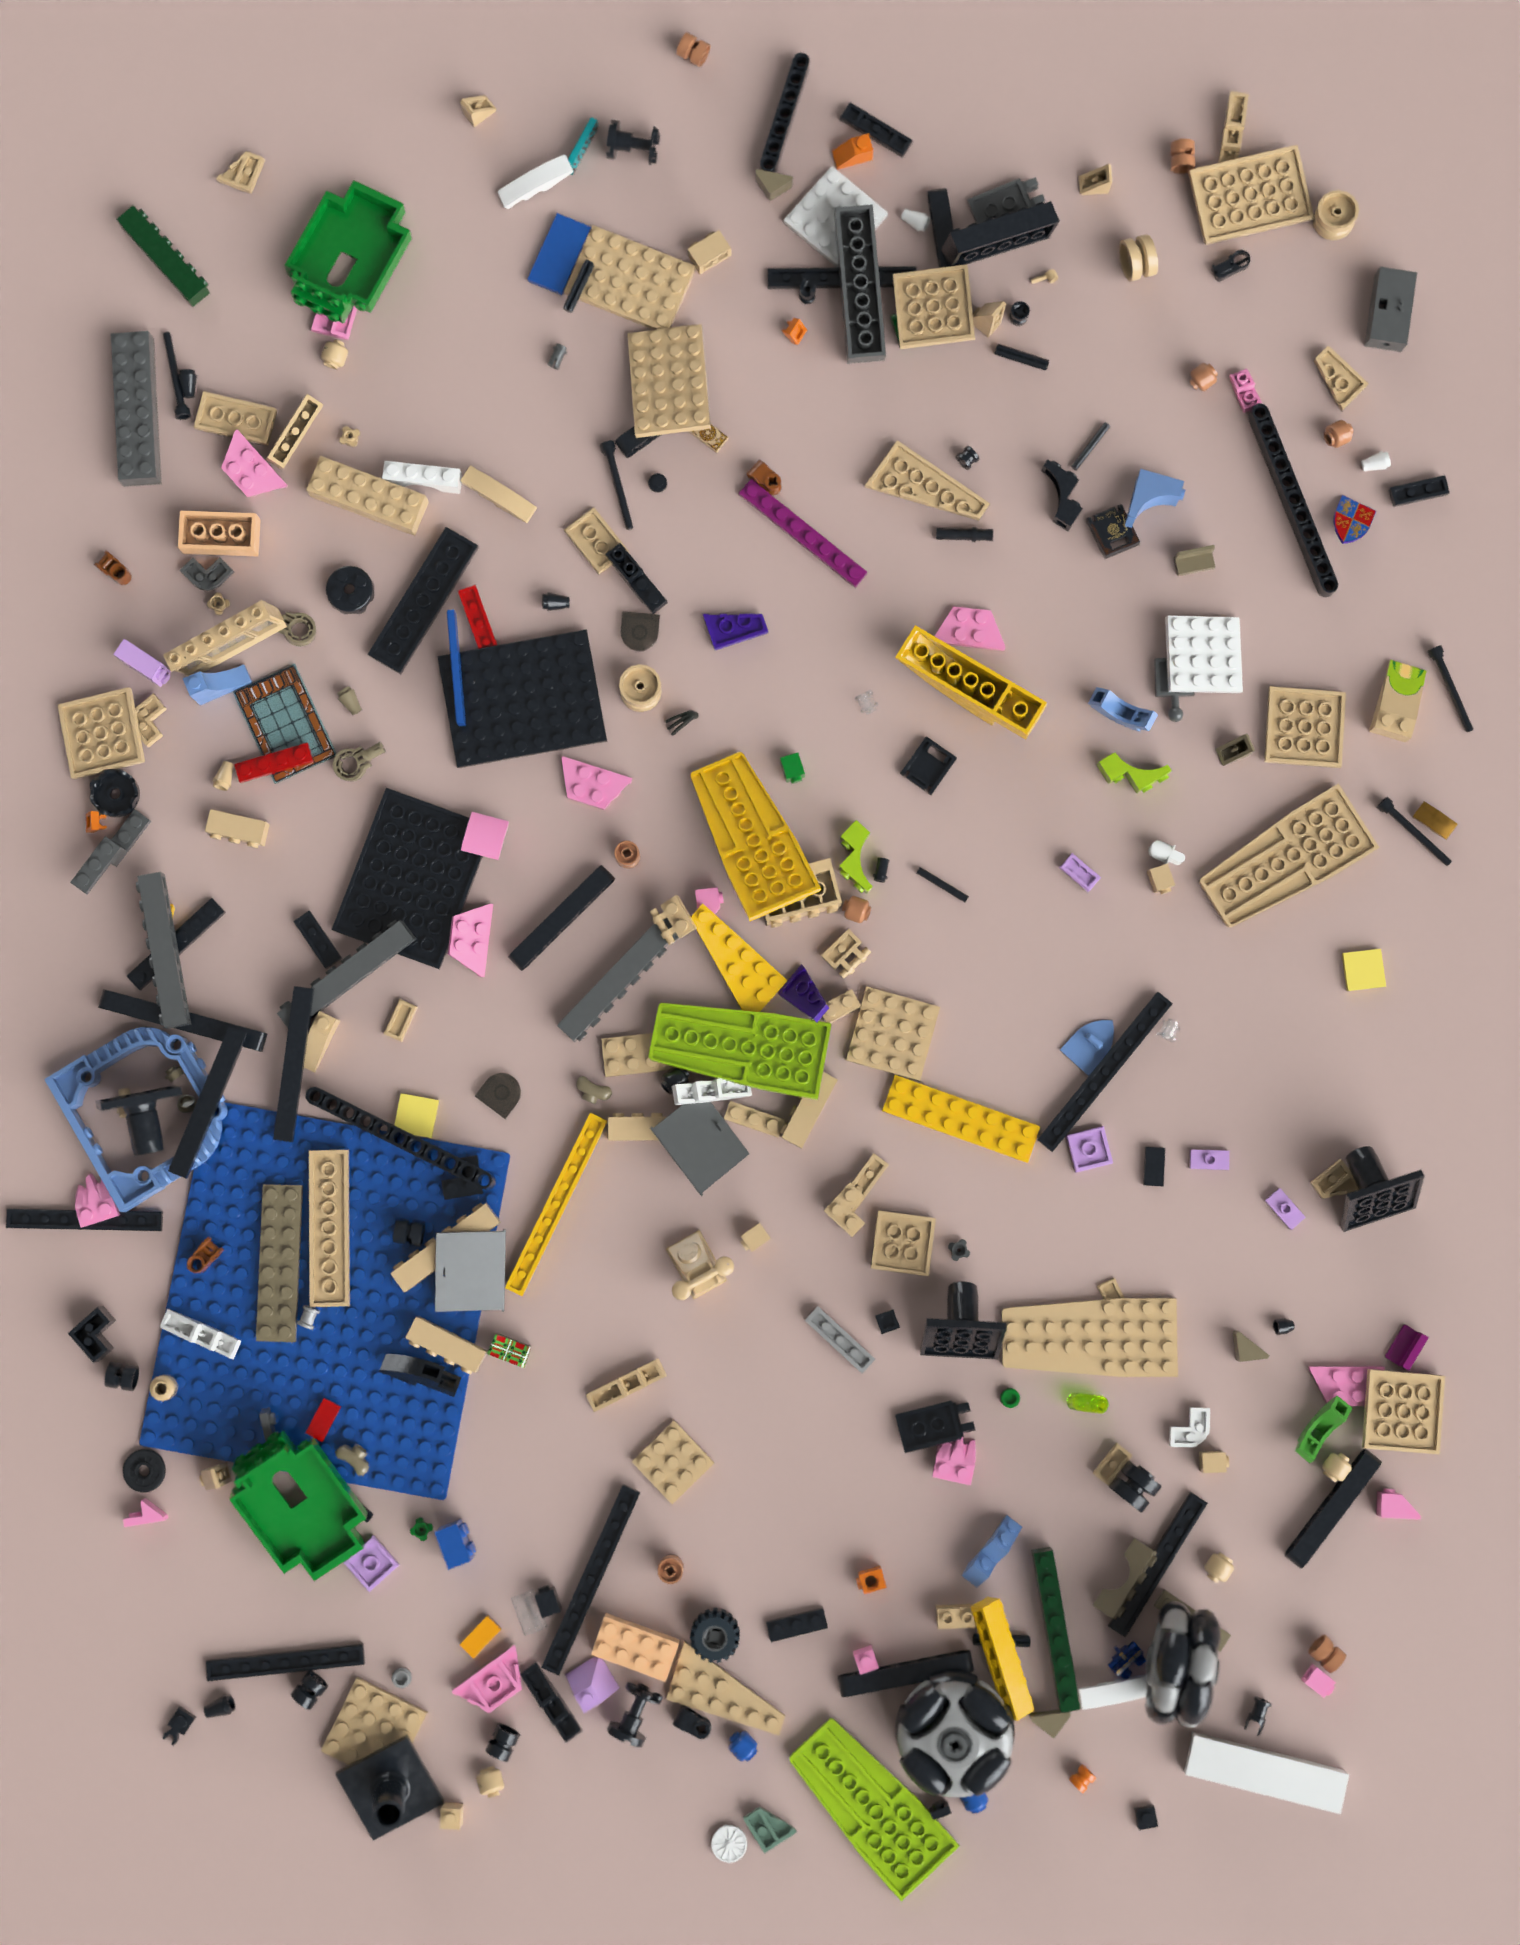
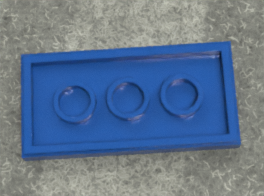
[527,213,591,296]

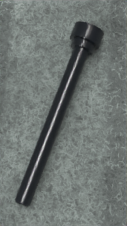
[163,332,191,420]
[600,440,634,530]
[1427,645,1473,732]
[1377,796,1452,866]

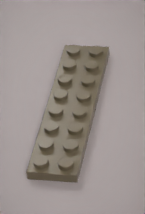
[256,1184,303,1342]

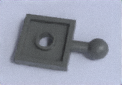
[1154,658,1195,722]

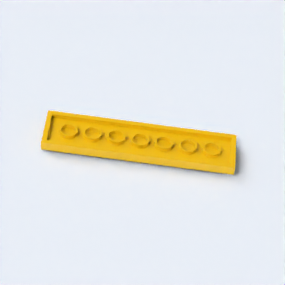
[882,1075,1040,1163]

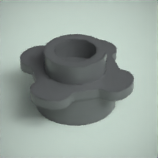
[948,1239,970,1261]

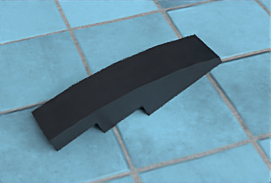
[520,1662,583,1743]

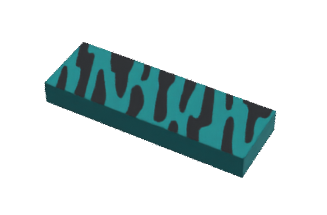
[568,117,598,175]

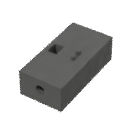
[1365,267,1417,352]

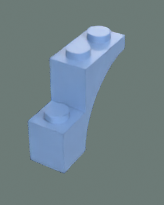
[962,1515,1022,1588]

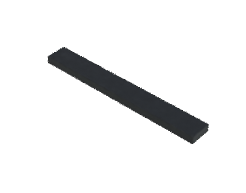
[767,266,916,289]
[273,986,314,1142]
[168,1027,248,1179]
[6,1209,163,1231]
[1108,1492,1208,1637]
[206,1644,365,1681]

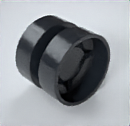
[1109,1461,1162,1513]

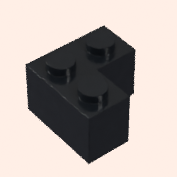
[68,1306,116,1363]

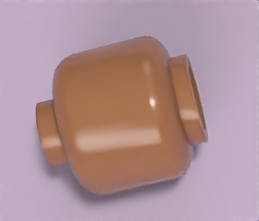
[1189,363,1218,391]
[1324,420,1353,448]
[842,896,872,923]

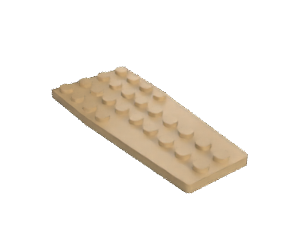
[1199,783,1380,928]
[1001,1298,1178,1377]

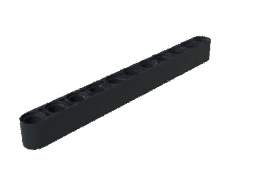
[1248,403,1338,598]
[306,1087,496,1190]

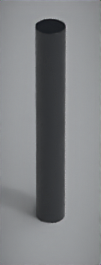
[1071,422,1110,471]
[917,867,969,902]

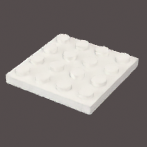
[783,166,888,268]
[1165,616,1243,693]

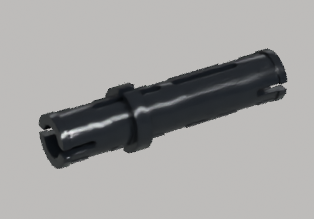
[936,527,993,542]

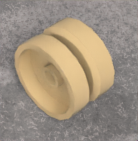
[1313,190,1359,241]
[1119,234,1158,282]
[619,664,662,712]

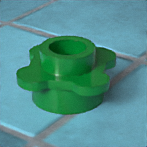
[410,1517,433,1541]

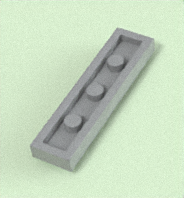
[805,1306,875,1374]

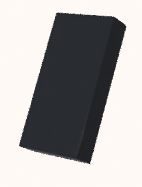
[1143,1147,1165,1187]

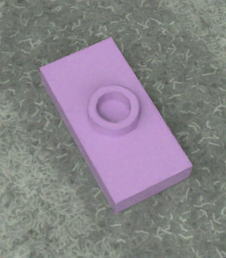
[1059,853,1101,892]
[1190,1150,1230,1170]
[1264,1188,1306,1230]

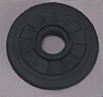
[123,1449,166,1493]

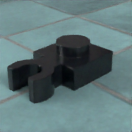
[163,1706,196,1745]

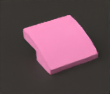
[311,306,357,340]
[461,812,509,860]

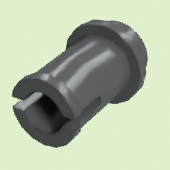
[548,344,567,370]

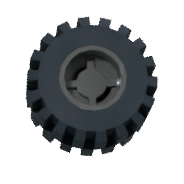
[690,1608,740,1663]

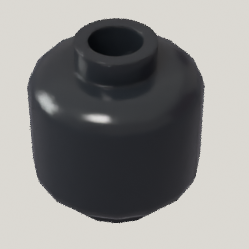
[661,1067,690,1095]

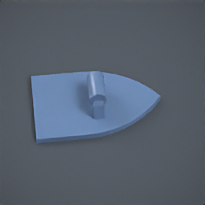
[1060,1020,1114,1076]

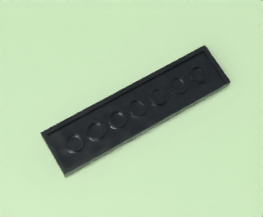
[368,527,479,675]

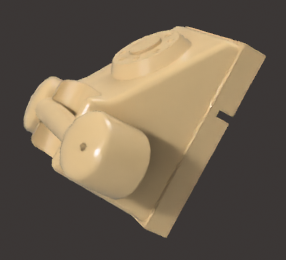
[666,1230,734,1300]

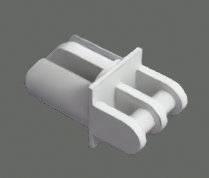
[1148,840,1185,865]

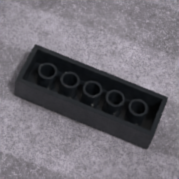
[941,201,1060,267]

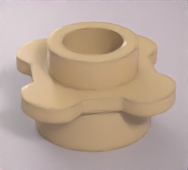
[339,426,361,447]
[207,593,230,615]

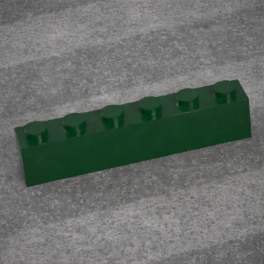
[116,205,210,307]

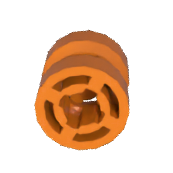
[1069,1764,1097,1793]

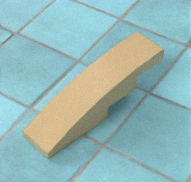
[1218,91,1249,163]
[460,465,537,523]
[586,1358,667,1412]

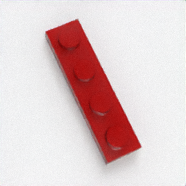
[458,585,497,649]
[234,743,314,783]

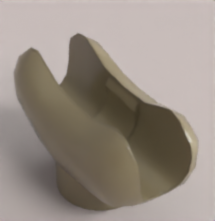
[576,1076,612,1104]
[335,1444,369,1476]

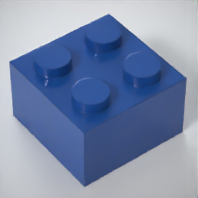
[434,1518,476,1570]

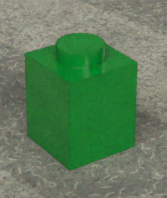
[780,752,805,784]

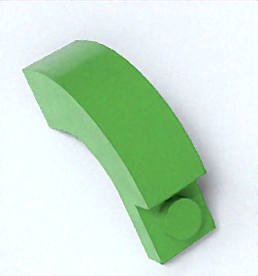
[1295,1396,1352,1463]

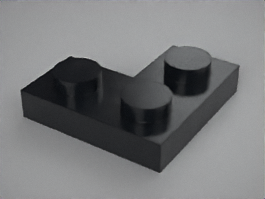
[442,1155,484,1200]

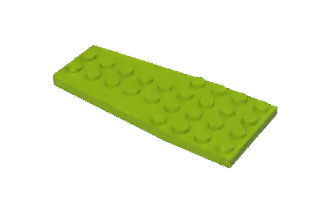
[649,1003,832,1100]
[789,1718,960,1902]

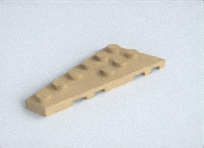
[865,440,990,521]
[666,1640,785,1736]

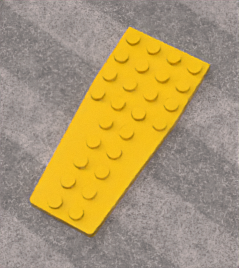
[690,752,821,921]

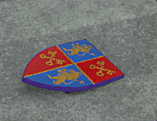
[1333,495,1376,544]

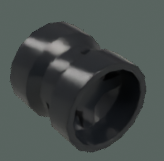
[1009,301,1030,326]

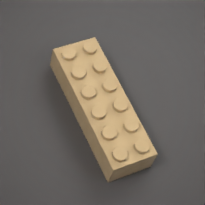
[306,456,429,536]

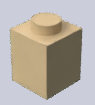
[1147,863,1175,895]
[740,1223,771,1252]
[1199,1451,1229,1473]
[440,1802,464,1830]

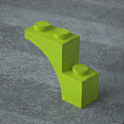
[1097,752,1172,793]
[839,820,873,894]

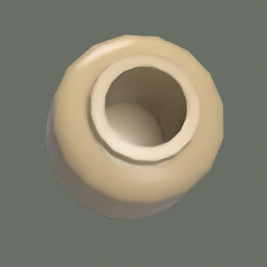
[321,339,348,369]
[150,1375,178,1401]
[1322,1452,1352,1483]
[1204,1552,1234,1583]
[476,1766,504,1798]

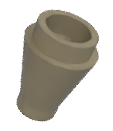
[337,686,362,716]

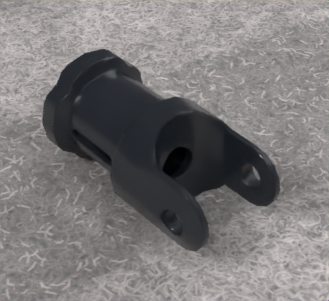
[799,278,816,305]
[1245,1697,1272,1736]

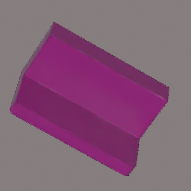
[1385,1324,1429,1371]

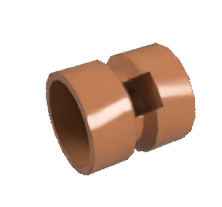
[676,32,711,67]
[1171,139,1195,174]
[614,841,640,869]
[658,1554,684,1584]
[1308,1634,1346,1673]

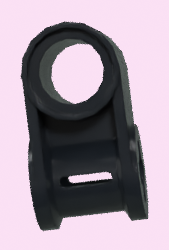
[672,1705,712,1739]

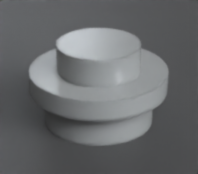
[392,1668,412,1688]

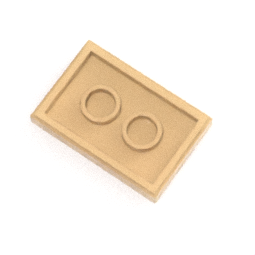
[564,507,629,575]

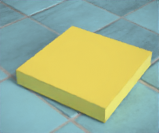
[1342,949,1386,991]
[395,1093,439,1138]

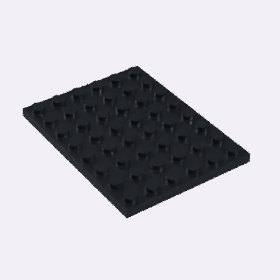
[437,629,607,768]
[332,788,483,970]

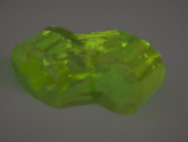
[1067,1393,1109,1414]

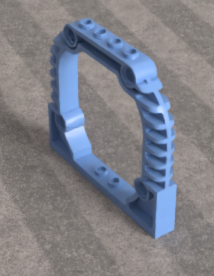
[44,1027,228,1212]

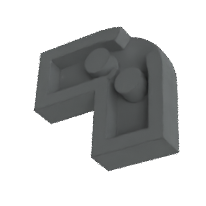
[180,557,234,591]

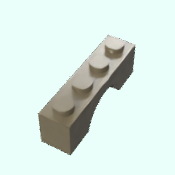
[1093,1538,1157,1620]

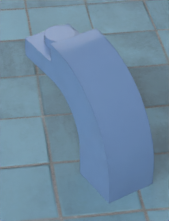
[1088,687,1158,732]

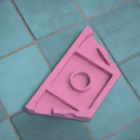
[221,430,288,497]
[935,607,1005,651]
[562,756,632,810]
[448,904,493,977]
[1308,1366,1385,1406]
[452,1645,522,1713]

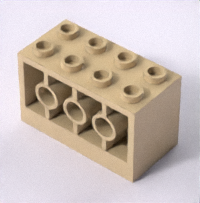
[764,858,842,928]

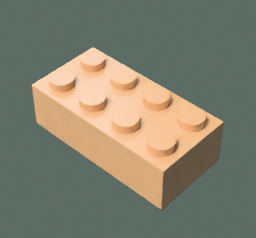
[178,511,260,556]
[591,1613,680,1682]

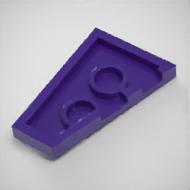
[703,614,768,651]
[777,964,829,1022]

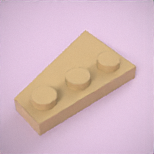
[1314,345,1369,412]

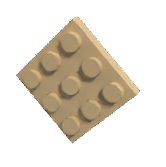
[871,1211,936,1276]
[632,1420,715,1504]

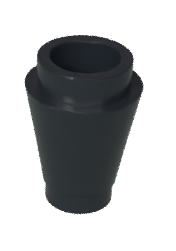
[178,369,197,398]
[542,592,570,611]
[204,1695,235,1718]

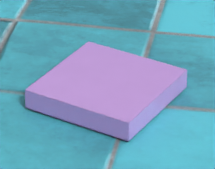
[1066,1126,1113,1173]
[343,1535,400,1592]

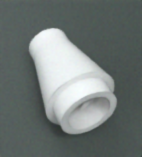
[901,209,930,232]
[1361,451,1391,471]

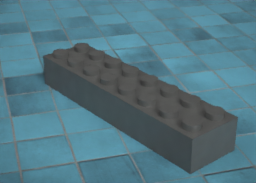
[834,205,886,364]
[111,331,162,487]

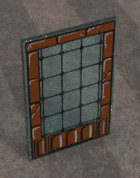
[233,664,337,784]

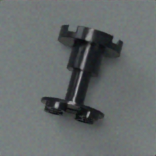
[606,120,660,165]
[607,1682,663,1747]

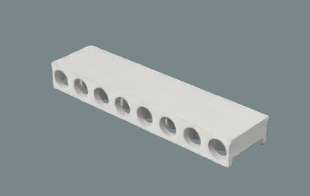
[1183,1731,1349,1814]

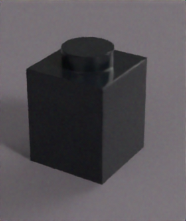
[534,1585,562,1618]

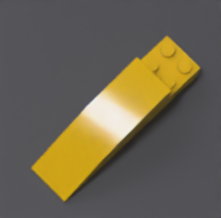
[895,625,1047,740]

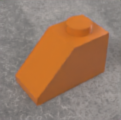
[832,133,874,170]

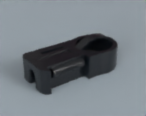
[1211,250,1251,282]

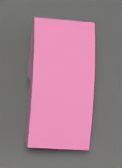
[1230,369,1262,413]

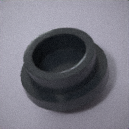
[648,473,667,493]

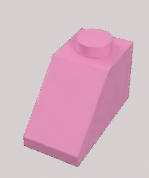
[695,887,724,915]
[1376,1488,1421,1520]

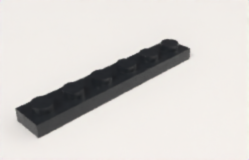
[127,898,226,991]

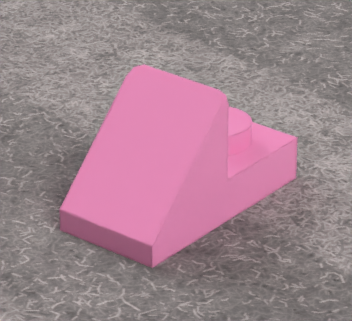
[123,1498,168,1527]

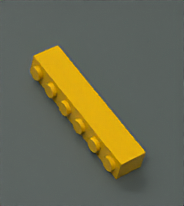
[970,1597,1034,1721]

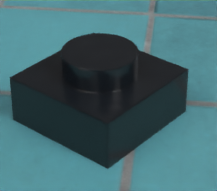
[875,1309,900,1334]
[929,1801,952,1821]
[1134,1805,1158,1830]

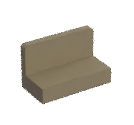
[1174,545,1216,576]

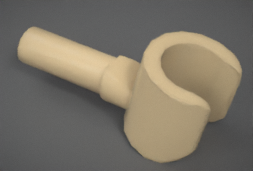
[1031,269,1058,283]

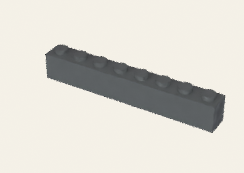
[136,872,191,1029]
[557,918,679,1042]
[277,920,416,1028]

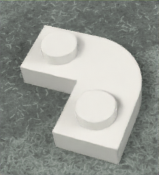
[1169,1407,1210,1447]

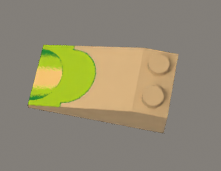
[1369,660,1427,742]

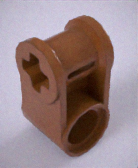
[746,460,782,495]
[94,550,132,585]
[187,1237,224,1273]

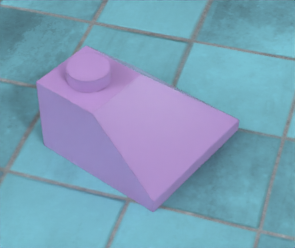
[565,1656,620,1713]

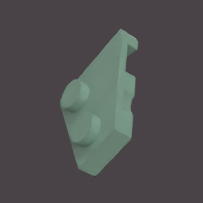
[743,1806,797,1854]

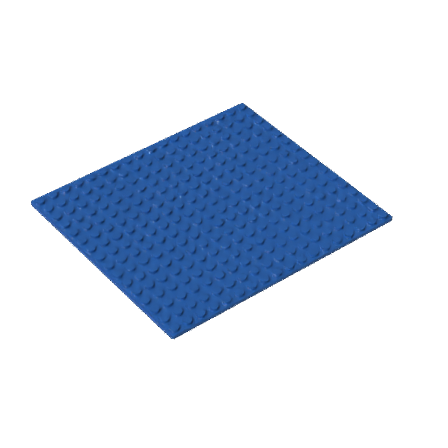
[139,1102,510,1500]

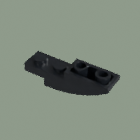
[606,543,668,614]
[379,1354,462,1397]

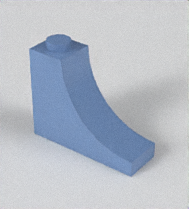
[1124,469,1185,528]
[183,665,253,705]

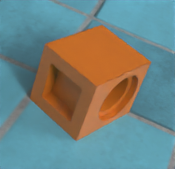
[856,1566,887,1594]

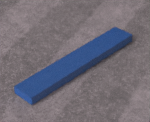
[446,609,466,726]

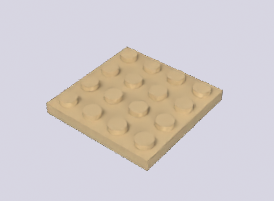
[893,264,975,349]
[1264,686,1346,768]
[58,687,145,779]
[846,986,940,1081]
[1362,1369,1445,1455]
[321,1677,428,1765]

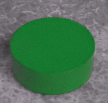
[1000,1388,1020,1408]

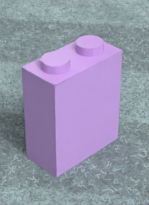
[113,639,171,687]

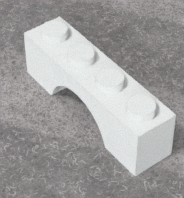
[382,461,462,494]

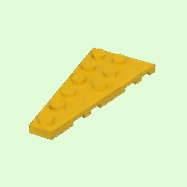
[691,903,788,1012]

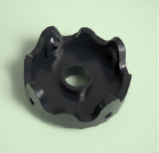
[326,566,374,614]
[90,769,140,818]

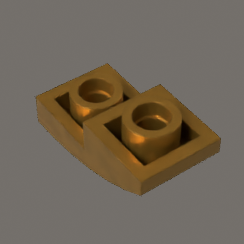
[1413,801,1458,840]

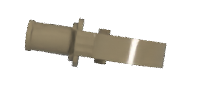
[269,611,316,646]
[333,742,386,782]

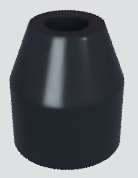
[1273,1318,1295,1335]

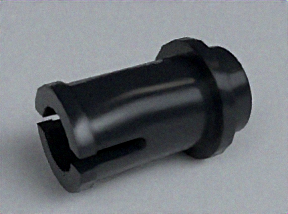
[873,857,890,883]

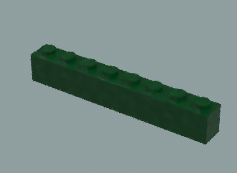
[1031,1547,1081,1713]

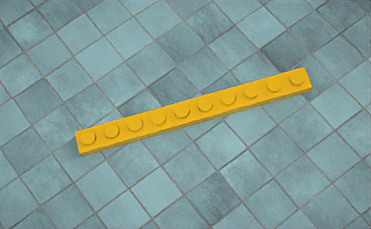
[505,1113,608,1296]

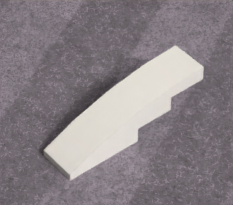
[497,155,573,209]
[672,1079,752,1105]
[160,1309,241,1359]
[1078,1674,1147,1710]

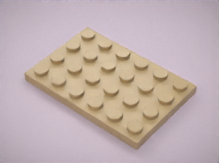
[1188,145,1314,245]
[564,225,696,330]
[628,324,711,438]

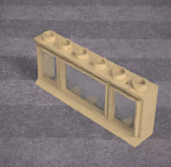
[163,600,287,676]

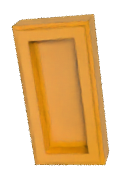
[460,1615,502,1659]

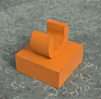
[782,317,807,345]
[86,811,107,833]

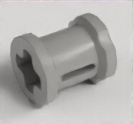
[297,1305,320,1330]

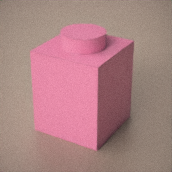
[853,1645,879,1675]
[1301,1664,1336,1698]

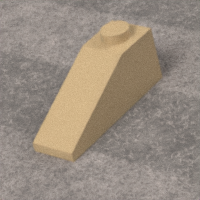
[973,301,1006,338]
[304,1011,340,1073]
[199,1462,233,1490]

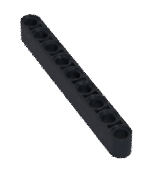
[98,989,268,1052]

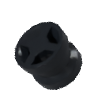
[956,446,980,470]

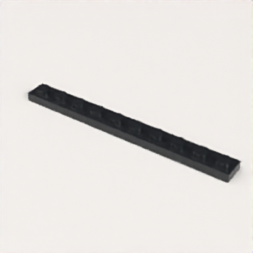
[1037,992,1173,1152]
[541,1484,641,1676]

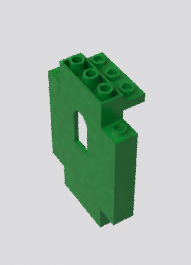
[285,180,412,324]
[229,1430,368,1581]

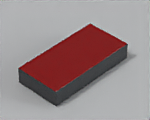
[306,1397,342,1442]

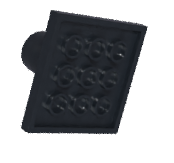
[95,1085,182,1156]
[1340,1146,1425,1232]
[920,1281,1006,1360]
[336,1735,444,1841]

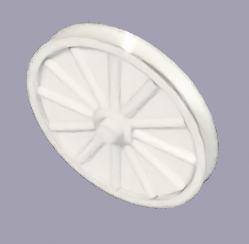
[712,1825,747,1863]

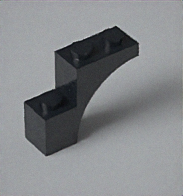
[1041,459,1083,531]

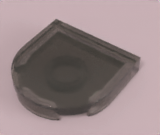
[621,611,660,652]
[475,1073,521,1119]

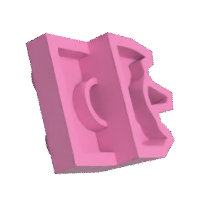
[75,1174,120,1227]
[932,1437,976,1485]

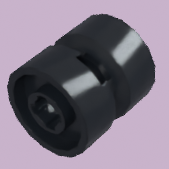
[393,1218,425,1247]
[104,1362,139,1392]
[291,1671,329,1710]
[485,1724,520,1762]

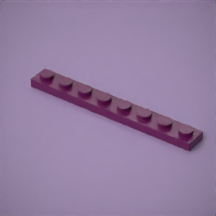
[739,479,868,588]

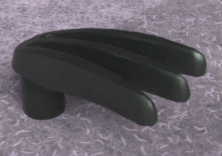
[665,710,699,736]

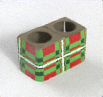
[487,1333,532,1368]

